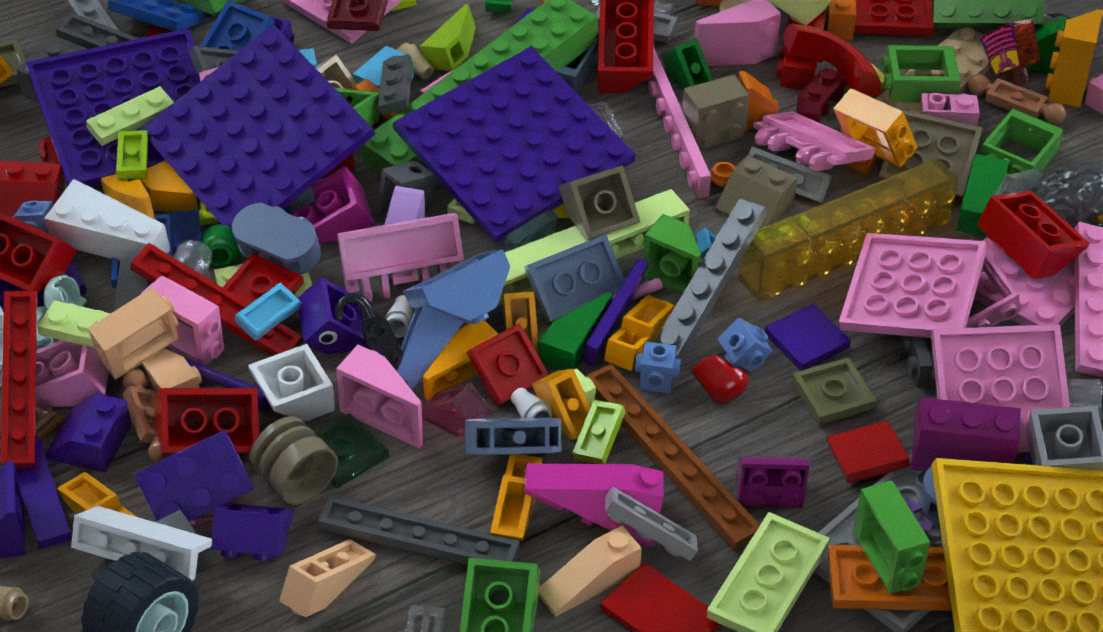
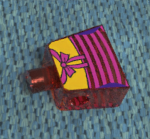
[979,18,1040,86]

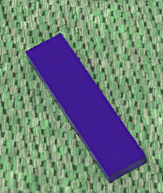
[583,258,649,366]
[16,438,72,549]

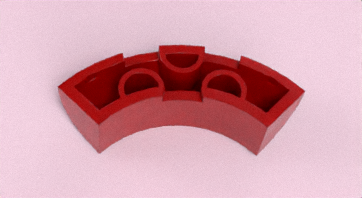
[783,24,882,96]

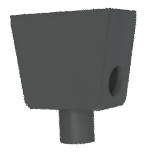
[377,161,442,220]

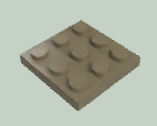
[878,109,983,202]

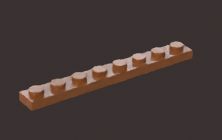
[585,364,760,551]

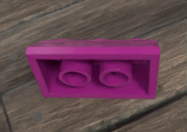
[911,397,1021,472]

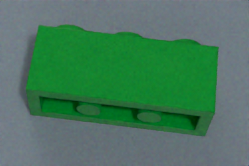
[956,154,1012,237]

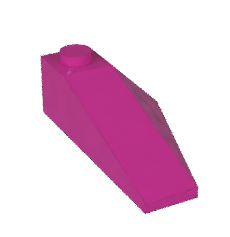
[524,463,664,547]

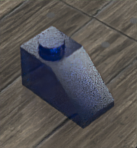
[169,210,203,253]

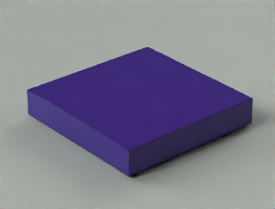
[764,304,851,371]

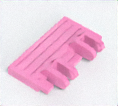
[753,111,875,171]
[337,213,464,302]

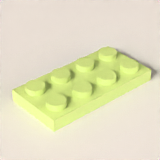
[707,512,830,632]

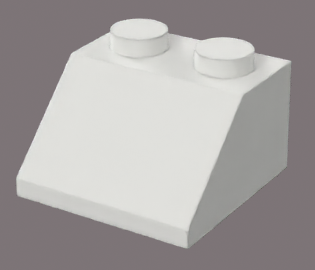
[248,344,335,421]

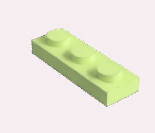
[86,86,174,146]

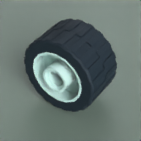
[81,551,199,632]

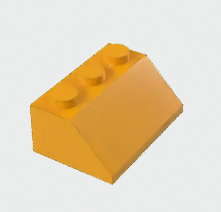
[1045,9,1103,107]

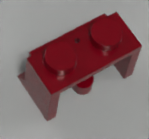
[796,67,846,124]

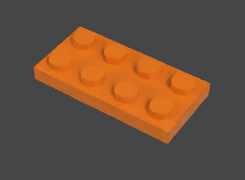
[827,545,952,611]

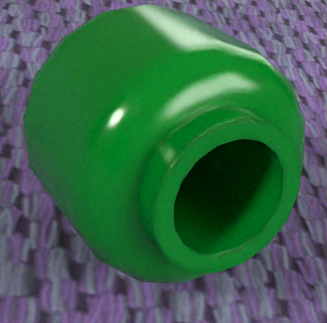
[201,224,240,268]

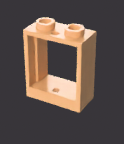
[87,287,179,380]

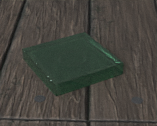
[315,413,389,489]

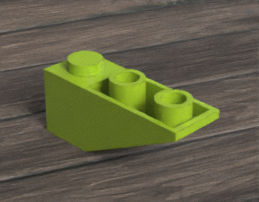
[420,4,476,71]

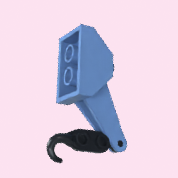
[335,249,510,390]

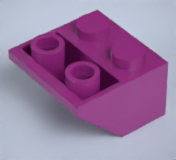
[736,455,810,509]

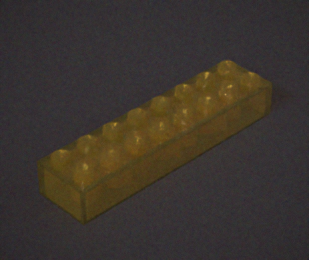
[739,158,959,302]

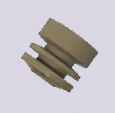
[249,416,338,505]

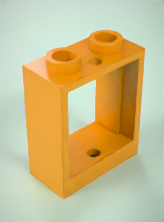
[833,89,918,167]

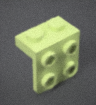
[37,300,111,348]

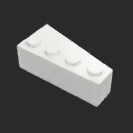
[44,179,171,261]

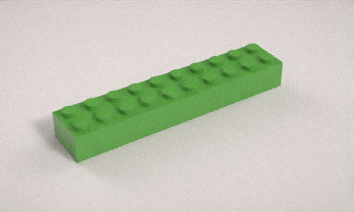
[361,0,599,176]

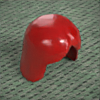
[692,355,749,404]

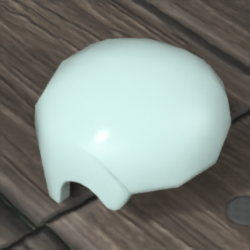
[44,275,87,310]

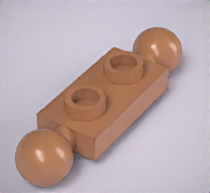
[968,74,1066,125]
[122,369,174,463]

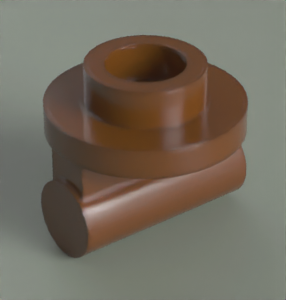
[36,405,64,442]

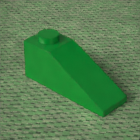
[537,292,613,370]

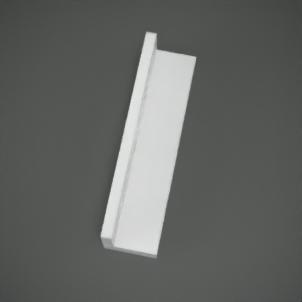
[71,506,212,581]

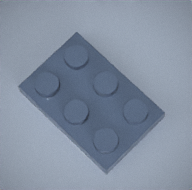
[524,234,624,323]

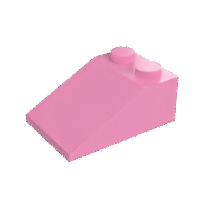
[694,0,781,66]
[36,340,109,407]
[336,345,423,449]

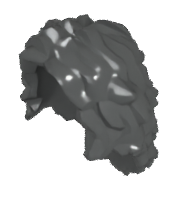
[1031,161,1103,228]

